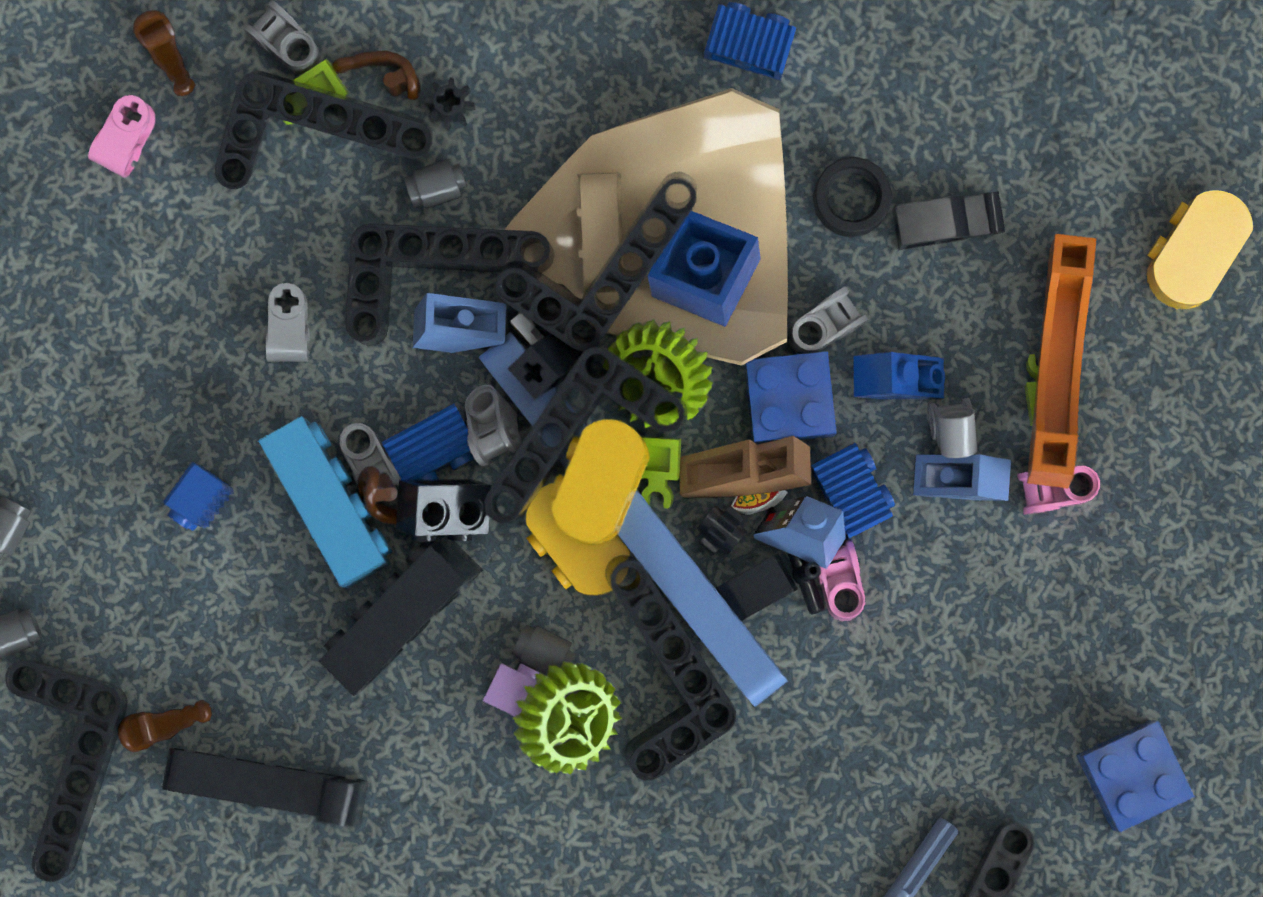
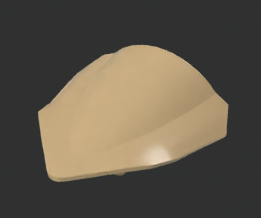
[505,88,788,366]

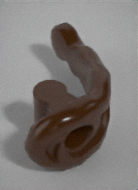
[133,10,196,97]
[332,50,421,100]
[357,466,427,525]
[118,700,212,752]

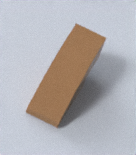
[680,436,811,498]

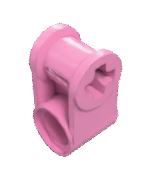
[88,95,156,178]
[1017,466,1100,515]
[817,539,865,621]

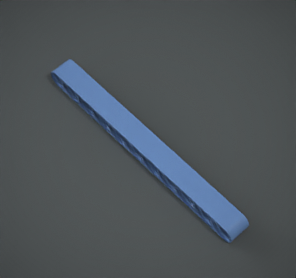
[479,331,788,707]

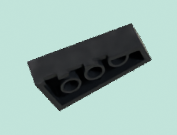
[319,537,483,697]

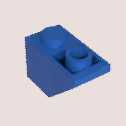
[853,352,945,399]

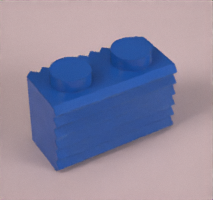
[704,2,796,80]
[382,404,475,480]
[811,443,895,540]
[163,462,234,531]

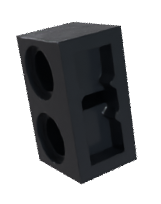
[396,479,491,542]

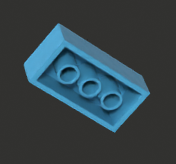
[259,416,393,588]

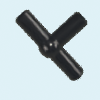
[787,553,825,615]

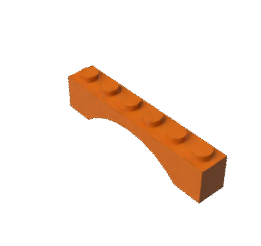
[1027,234,1097,488]

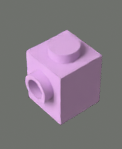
[483,663,540,716]

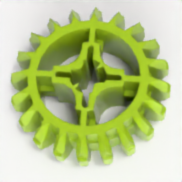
[602,319,713,428]
[512,661,622,774]

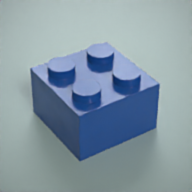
[647,211,761,327]
[744,351,836,445]
[1076,720,1195,832]

